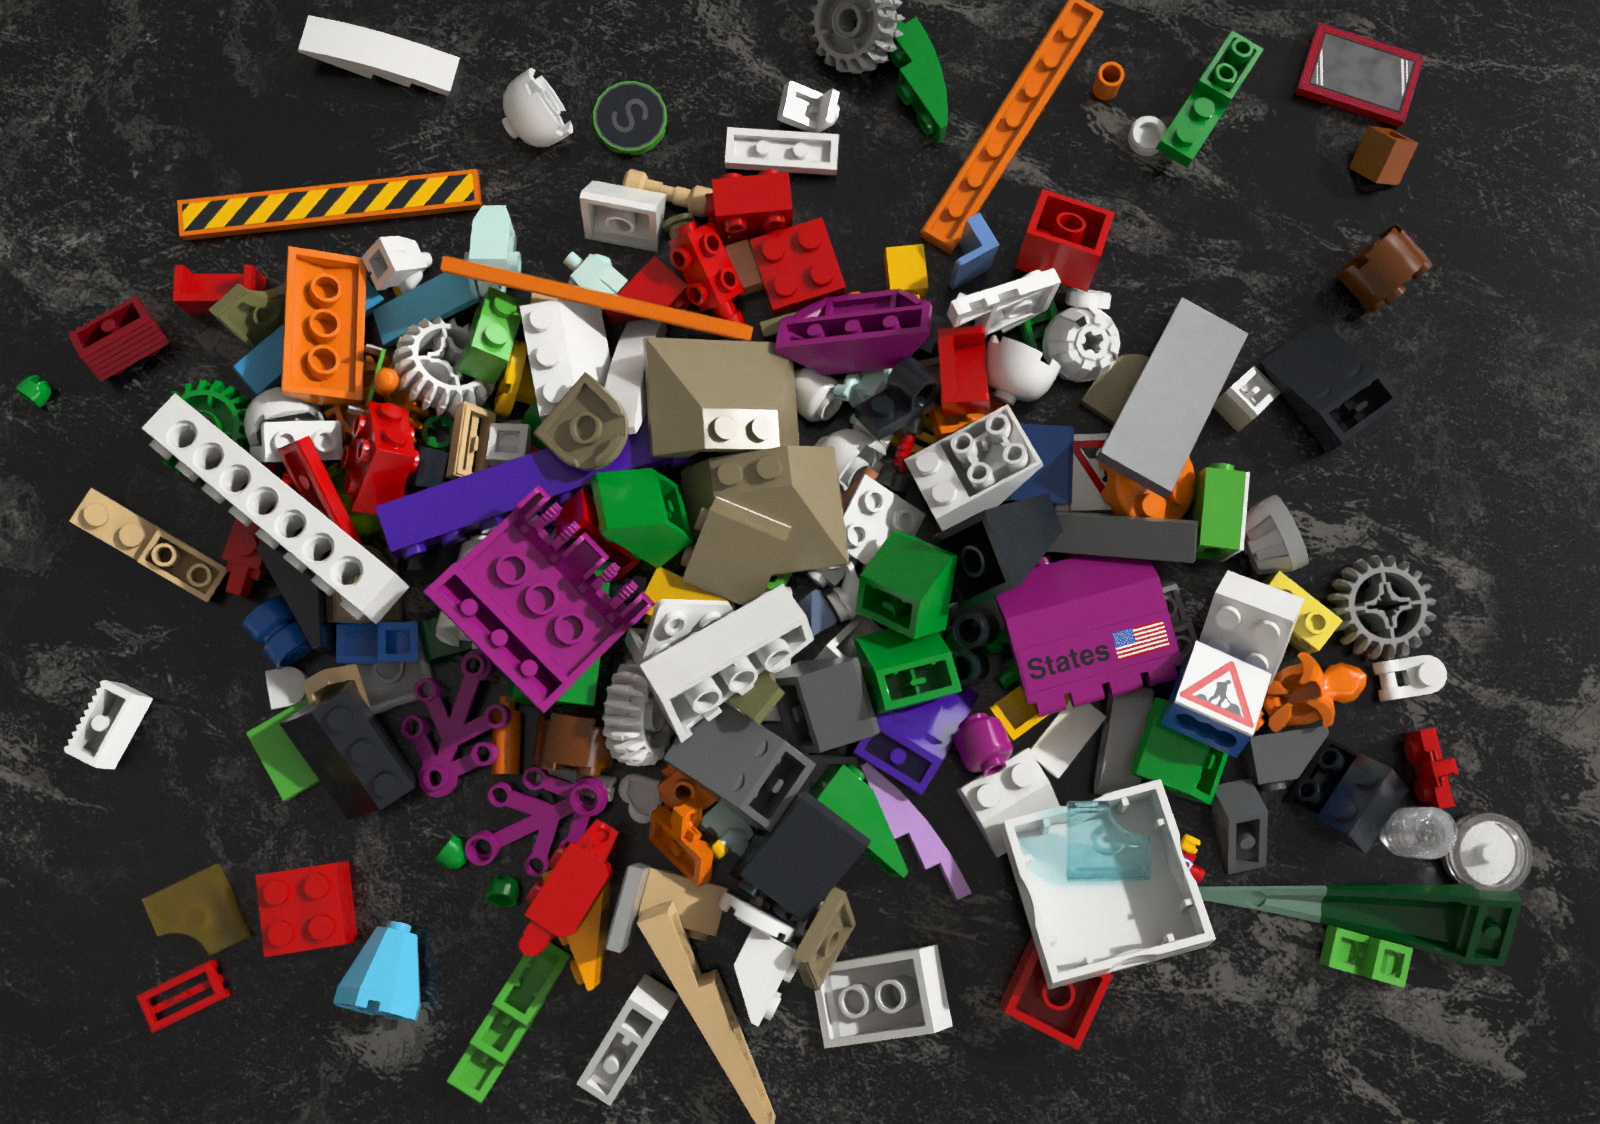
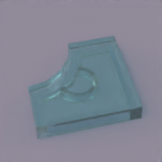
[1066,801,1151,882]

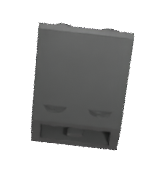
[662,702,816,832]

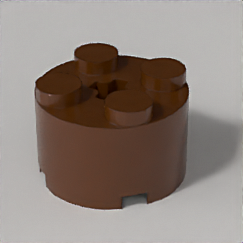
[1336,223,1433,313]
[533,708,614,776]

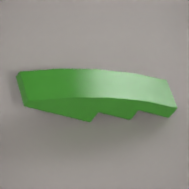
[447,942,571,1104]

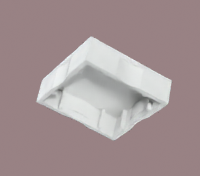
[1001,779,1216,989]

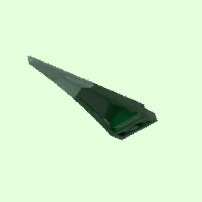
[1198,884,1522,966]

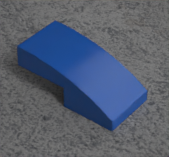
[336,622,418,664]

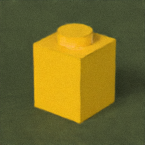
[884,244,929,300]

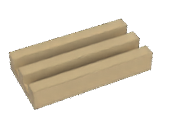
[446,401,496,480]

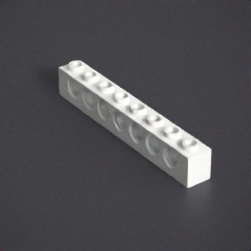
[142,393,409,624]

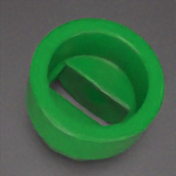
[14,375,51,409]
[434,834,467,870]
[485,874,519,908]

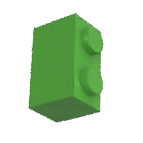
[457,286,526,386]

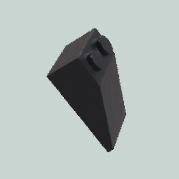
[255,527,341,657]

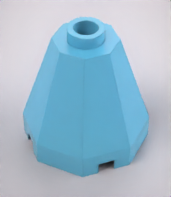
[333,921,421,1023]

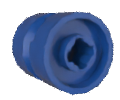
[242,595,312,670]

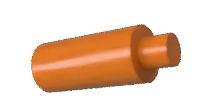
[491,696,522,775]

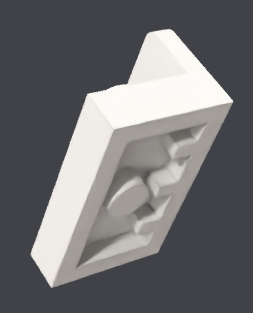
[250,421,343,462]

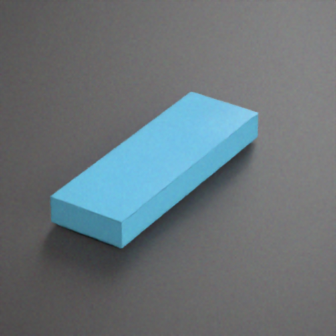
[372,273,480,346]

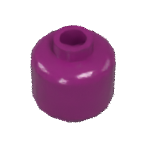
[954,713,1013,776]

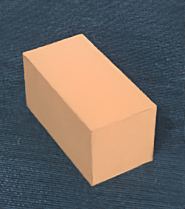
[725,239,762,297]

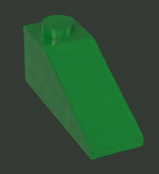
[809,763,908,878]

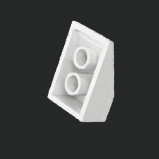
[814,945,953,1048]

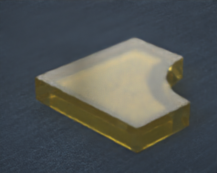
[142,864,251,955]

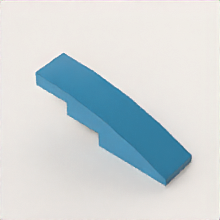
[233,279,384,396]

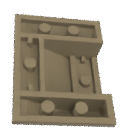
[643,337,799,458]
[681,445,850,576]

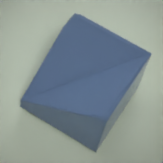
[798,589,837,639]

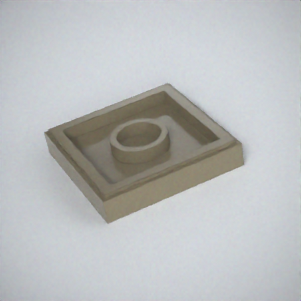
[793,887,856,991]

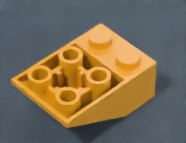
[541,870,611,992]

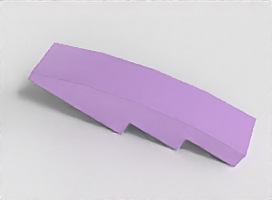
[859,762,972,900]

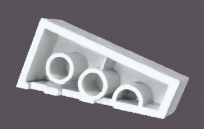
[640,584,814,743]

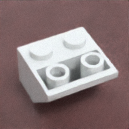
[734,928,798,1027]

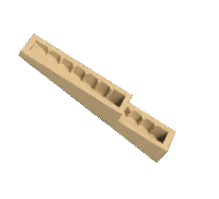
[637,900,776,1124]

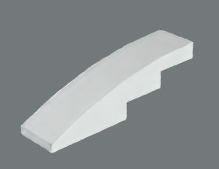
[298,15,460,96]
[604,319,668,434]

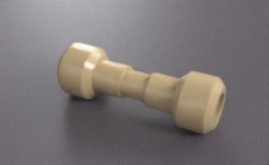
[622,169,713,218]

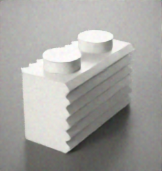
[64,680,153,770]

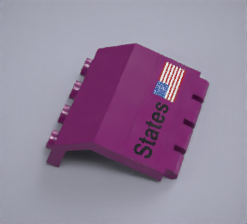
[994,553,1182,717]

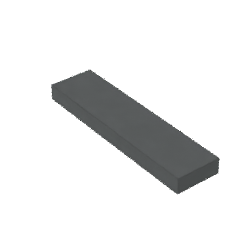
[1047,511,1198,563]

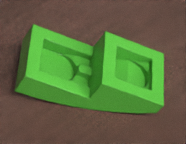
[1319,925,1413,988]

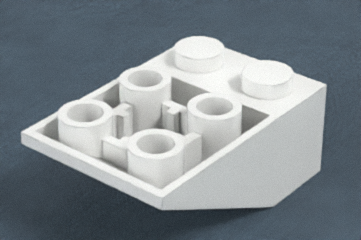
[904,404,1043,531]

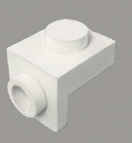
[777,81,840,133]

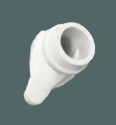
[825,561,866,623]

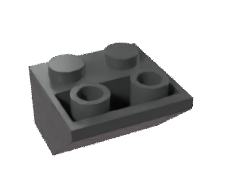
[775,657,880,753]

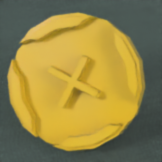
[494,340,537,417]

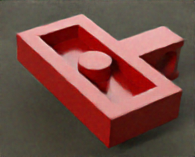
[1404,727,1459,809]

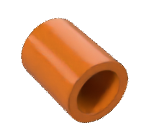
[1092,62,1125,100]

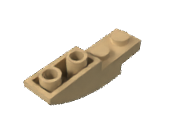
[69,488,228,602]

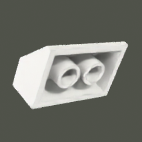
[520,299,611,422]

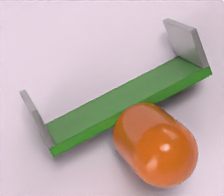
[347,344,399,415]

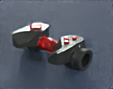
[877,415,925,493]

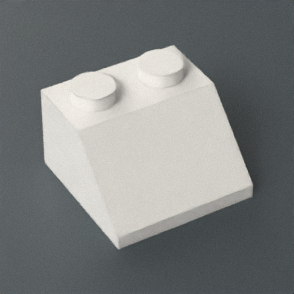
[956,748,1060,858]

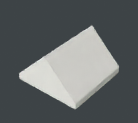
[579,180,667,252]

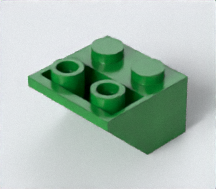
[590,468,693,569]
[855,530,958,640]
[853,628,962,715]
[1130,697,1228,806]

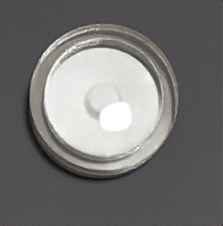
[1441,813,1533,891]

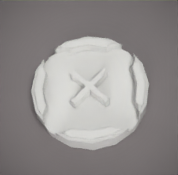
[718,891,797,943]

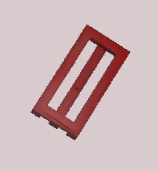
[136,959,231,1033]

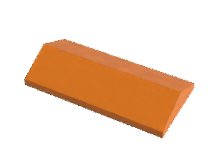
[281,246,367,405]

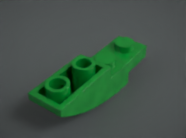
[889,17,948,143]
[1156,30,1264,168]

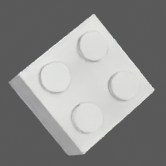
[1199,570,1305,685]

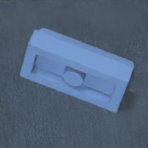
[948,212,999,290]

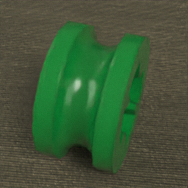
[422,415,454,452]

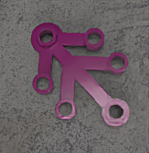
[401,650,512,798]
[465,764,608,877]

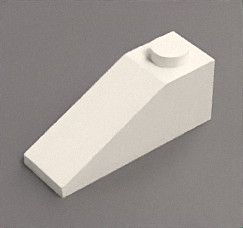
[577,973,679,1106]

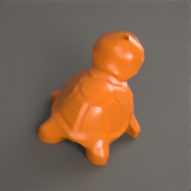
[1263,652,1367,733]

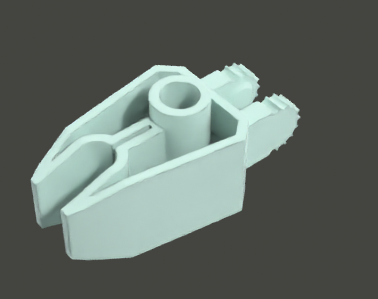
[464,205,521,300]

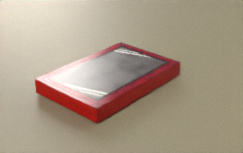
[1294,22,1425,128]

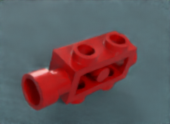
[668,220,747,337]

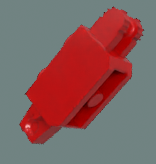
[222,462,296,598]
[518,819,619,957]

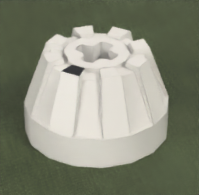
[1042,307,1120,382]

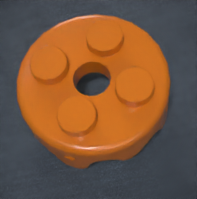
[1098,457,1195,520]

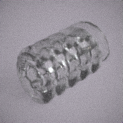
[1379,807,1458,859]

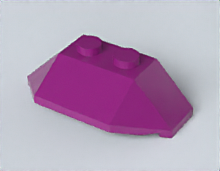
[775,289,932,375]

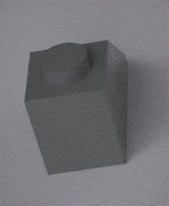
[1242,726,1329,792]
[1212,778,1268,874]

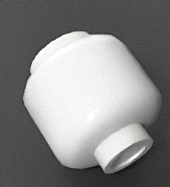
[794,367,842,422]

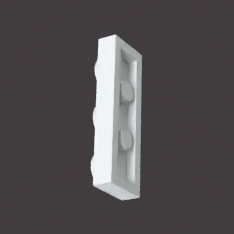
[725,127,839,175]

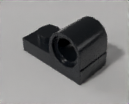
[855,357,941,441]

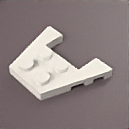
[934,268,1061,357]

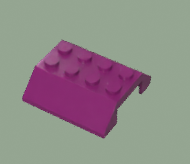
[423,485,655,713]

